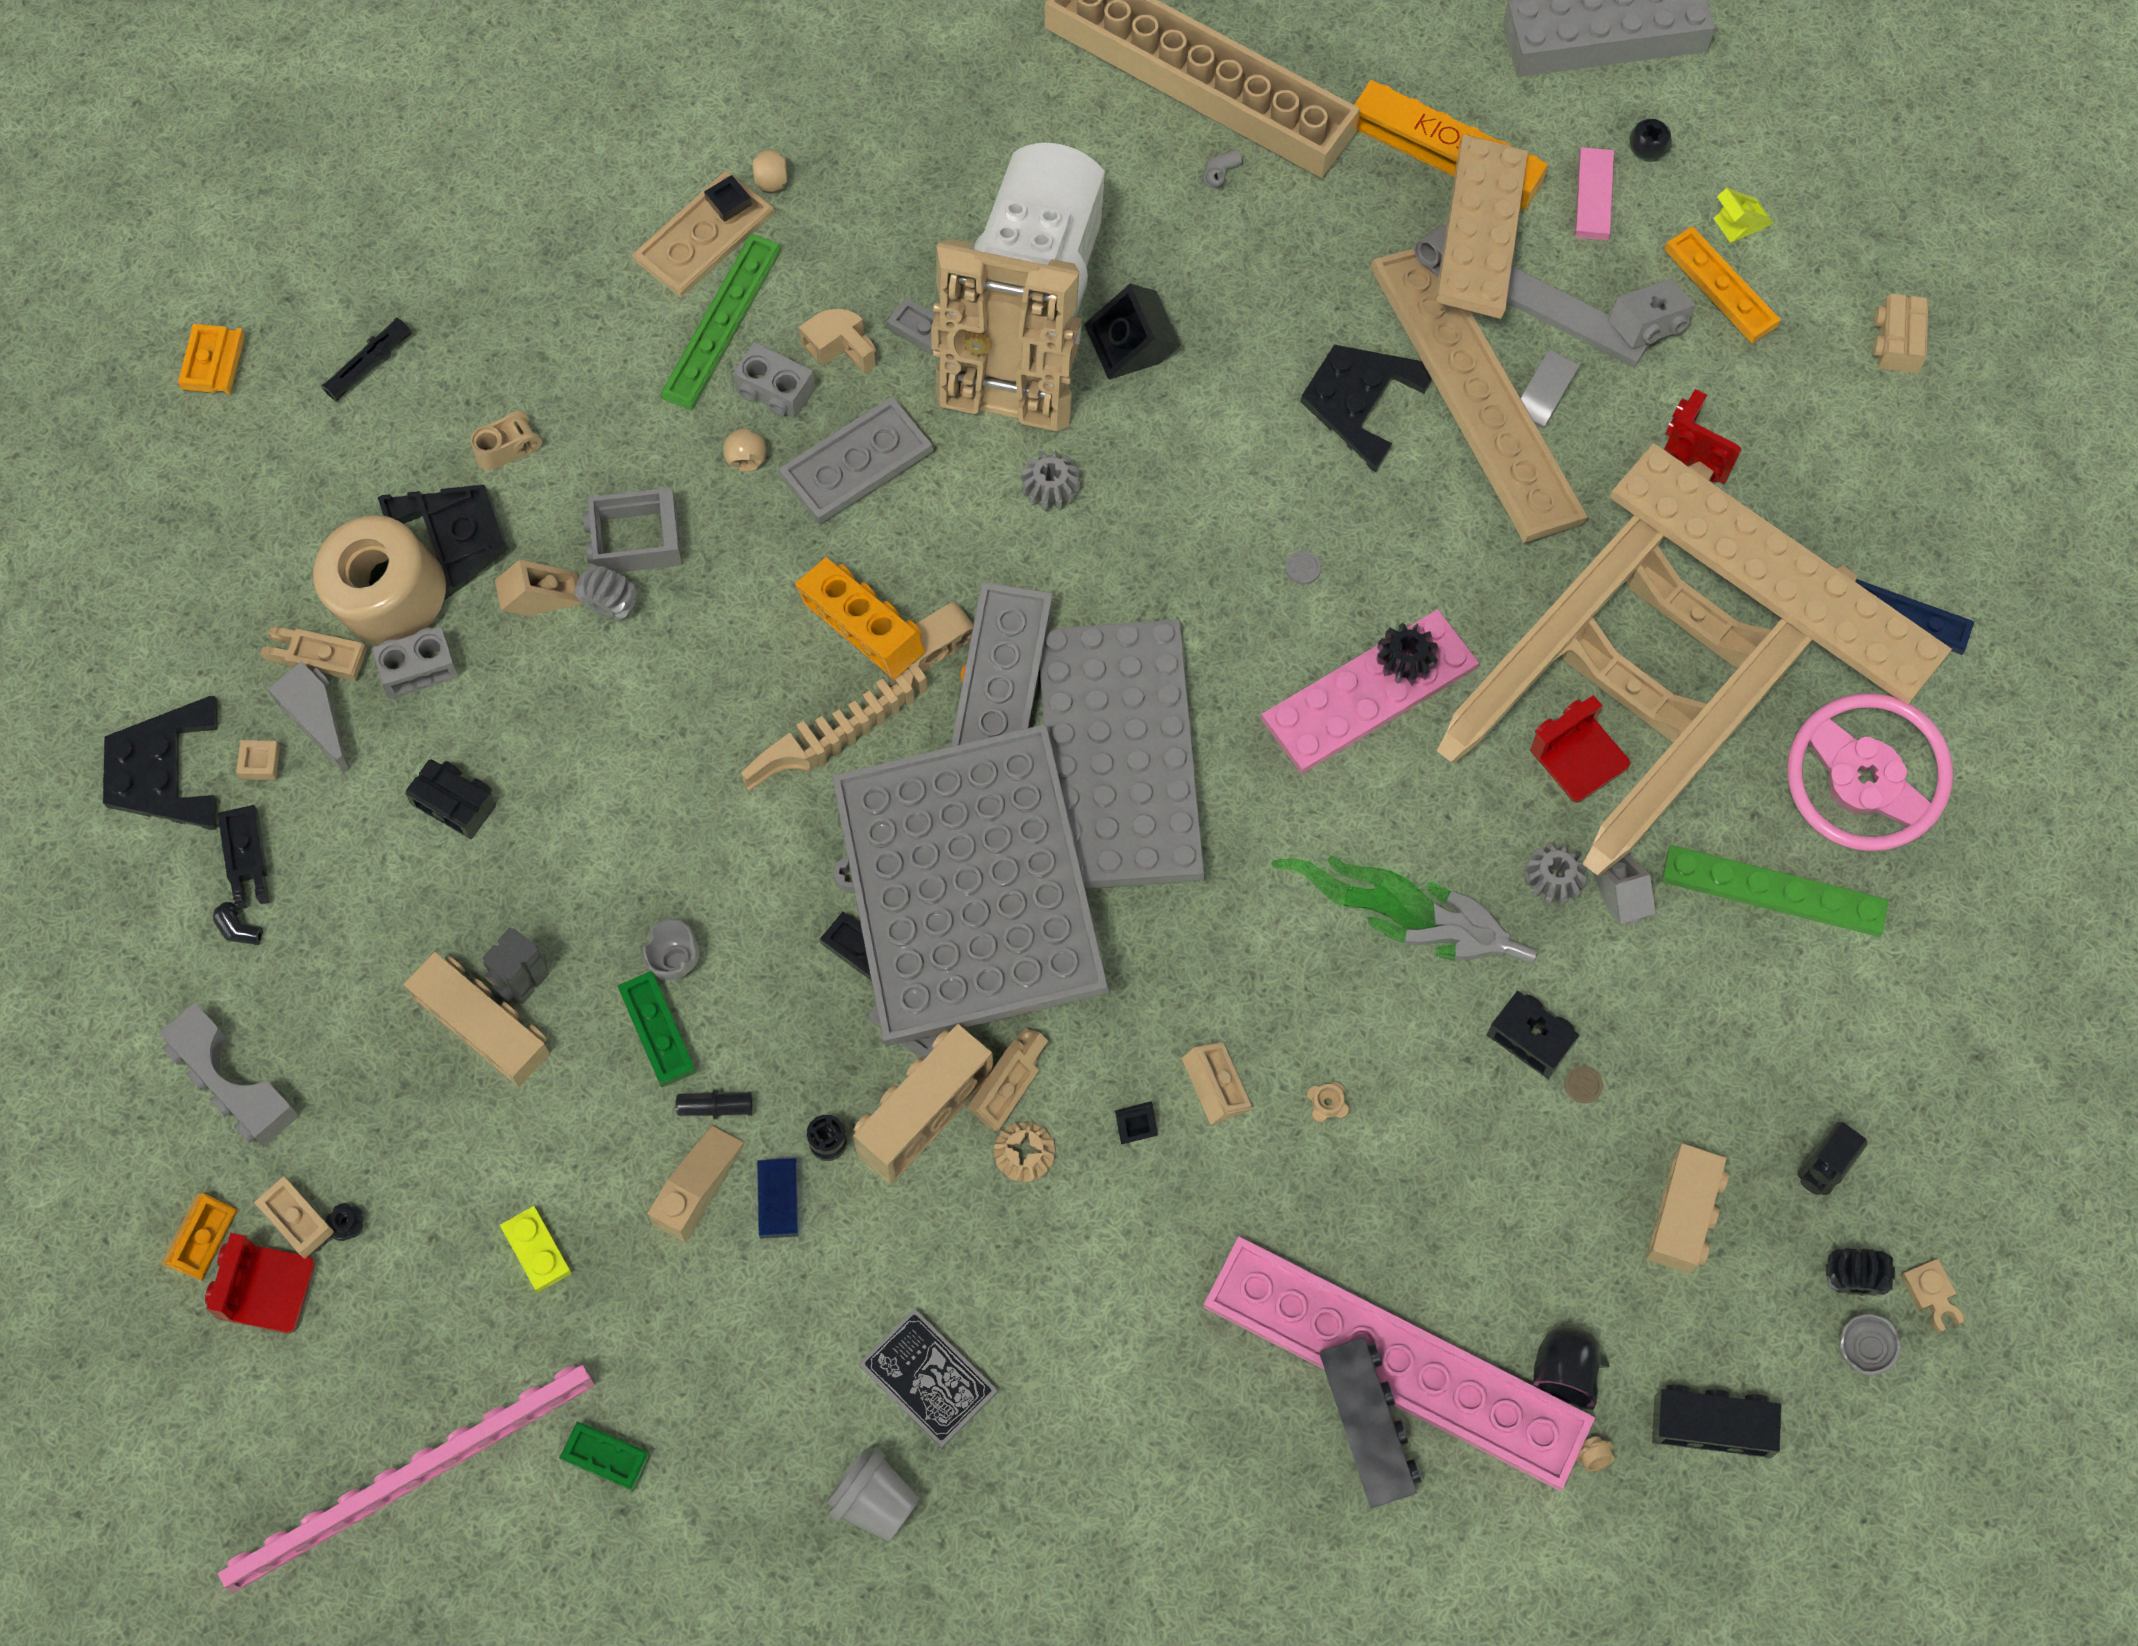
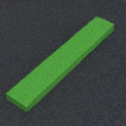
[660,233,782,411]

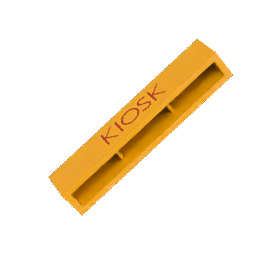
[1354,80,1548,211]

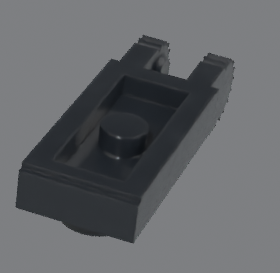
[218,805,270,909]

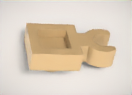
[1901,1259,1964,1334]

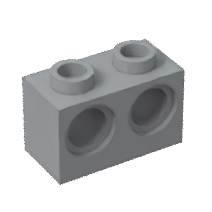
[732,342,816,419]
[371,627,459,699]

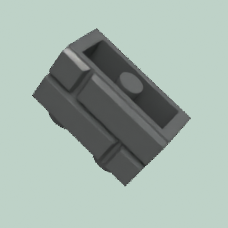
[482,928,549,1004]

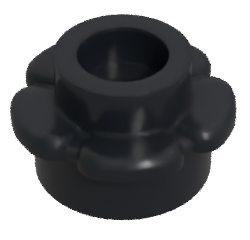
[325,1203,364,1241]

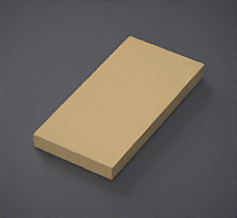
[632,170,775,298]

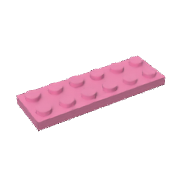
[1261,609,1479,774]

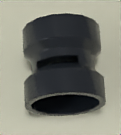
[806,1115,847,1161]

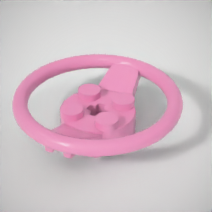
[1787,693,1953,851]

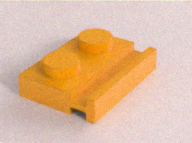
[178,324,245,395]

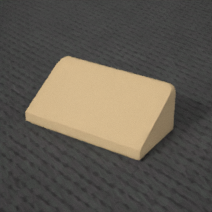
[1182,1042,1253,1125]

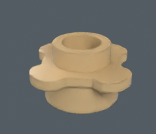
[1307,1082,1349,1123]

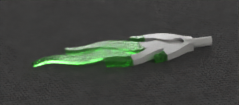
[1271,856,1538,964]

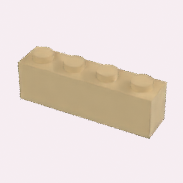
[403,952,550,1088]

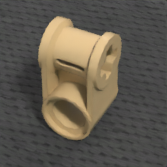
[470,411,542,470]

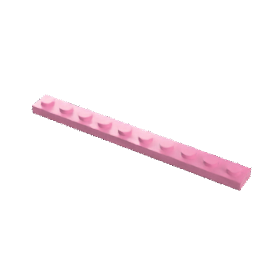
[218,1365,595,1592]

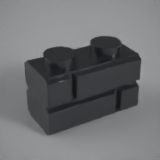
[405,759,496,840]

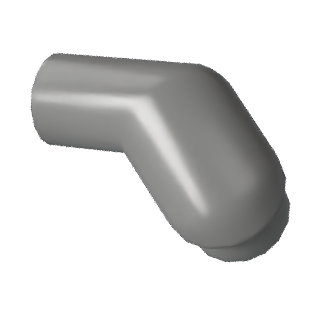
[1203,149,1242,189]

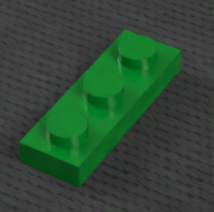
[617,971,696,1088]

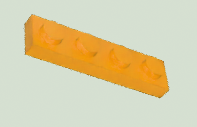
[1664,226,1781,344]

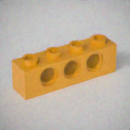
[795,557,925,680]

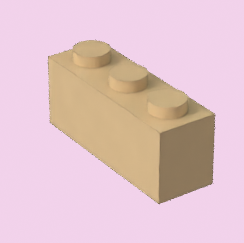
[1646,1143,1729,1274]

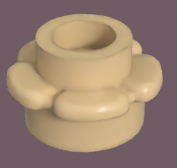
[1577,1437,1615,1472]

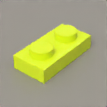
[500,1206,572,1293]

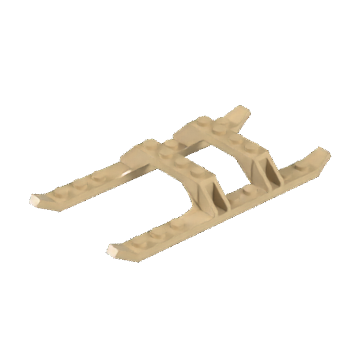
[1437,461,1858,876]

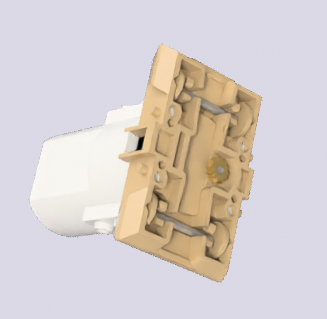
[931,143,1105,431]

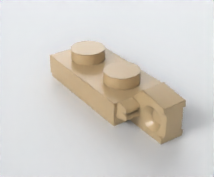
[967,1028,1048,1131]

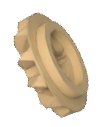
[994,1121,1055,1182]

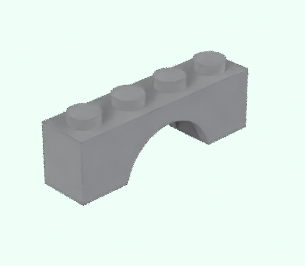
[159,1002,299,1147]

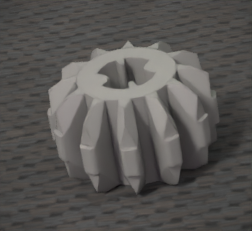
[1021,450,1080,511]
[574,565,638,620]
[1524,842,1588,906]

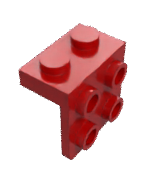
[1664,389,1742,484]
[1530,695,1630,803]
[205,1233,315,1334]

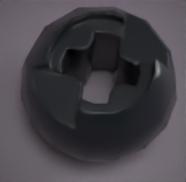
[1629,119,1672,161]

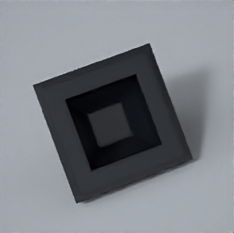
[1114,1101,1158,1145]

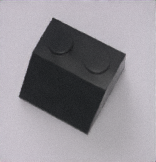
[1084,283,1181,380]

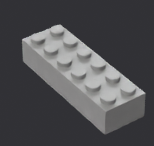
[1503,0,1715,77]

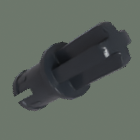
[675,1089,752,1120]

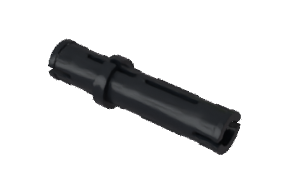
[321,317,412,402]

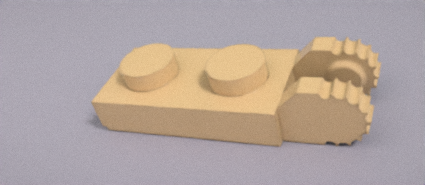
[260,626,367,681]

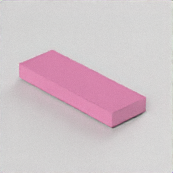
[1575,147,1614,240]

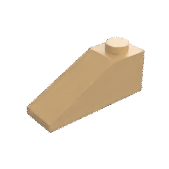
[647,1125,745,1243]

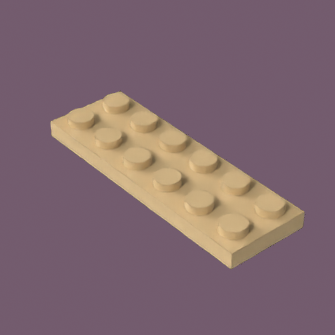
[1435,134,1528,319]

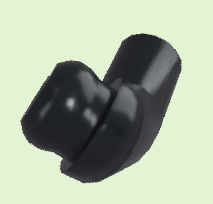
[213,902,263,945]

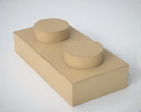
[254,1176,334,1259]

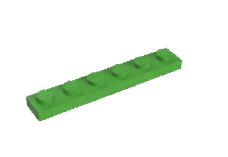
[1661,845,1889,937]

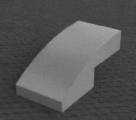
[1521,349,1580,429]

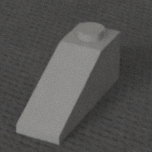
[267,661,349,773]

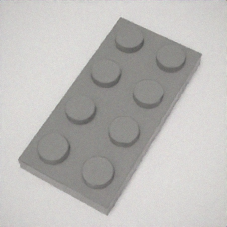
[778,396,933,525]

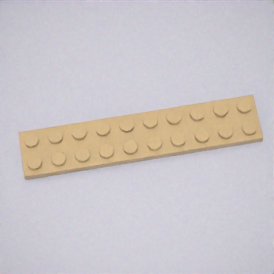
[1370,248,1588,543]
[1610,443,1952,705]

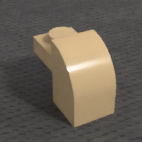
[799,309,876,374]

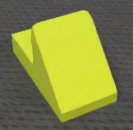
[1714,188,1774,243]

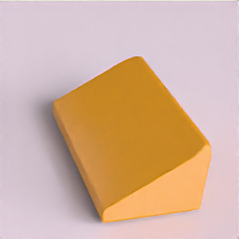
[161,1193,237,1281]

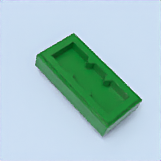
[559,1421,650,1492]

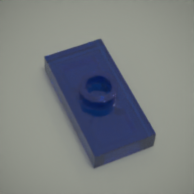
[757,1158,799,1239]

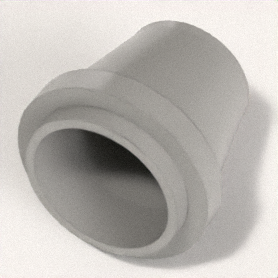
[826,1447,920,1542]

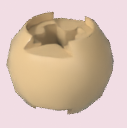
[753,149,788,193]
[722,429,767,471]

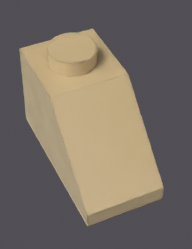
[495,559,582,616]

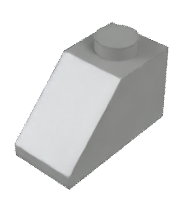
[1592,854,1656,924]

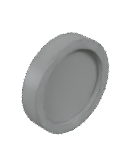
[1286,551,1321,584]

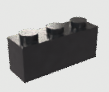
[1652,1384,1781,1458]

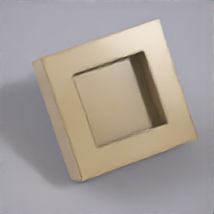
[236,740,280,780]

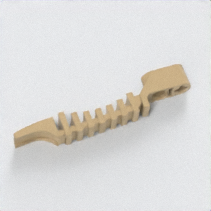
[741,602,974,791]

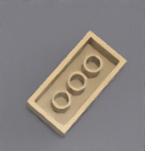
[853,1024,993,1185]

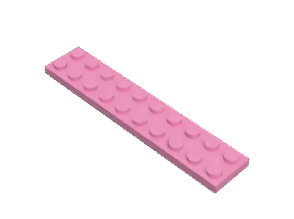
[1203,1237,1595,1491]

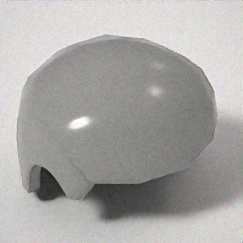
[643,919,700,979]
[1839,1313,1901,1376]

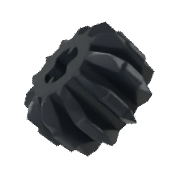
[1376,622,1438,686]
[1826,1248,1895,1296]

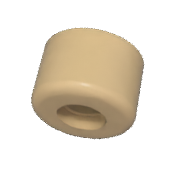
[313,515,446,645]

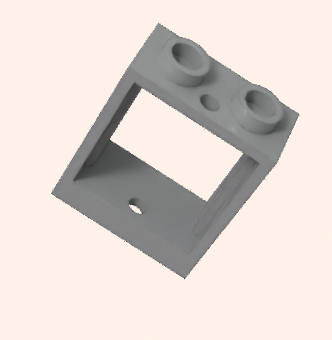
[583,487,682,573]

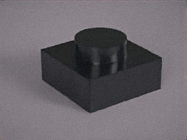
[704,175,752,222]

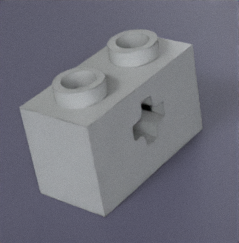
[1608,278,1696,349]

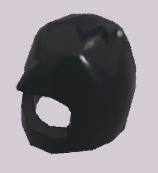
[1533,1326,1610,1410]

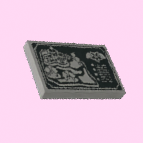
[858,1308,998,1449]

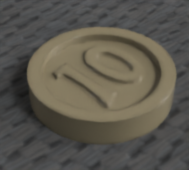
[1564,1066,1603,1104]

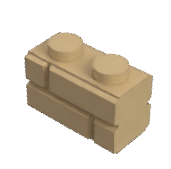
[1872,294,1928,373]

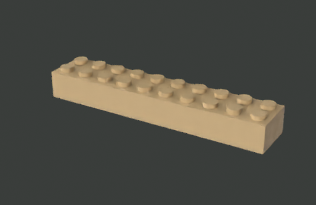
[1045,0,1360,179]

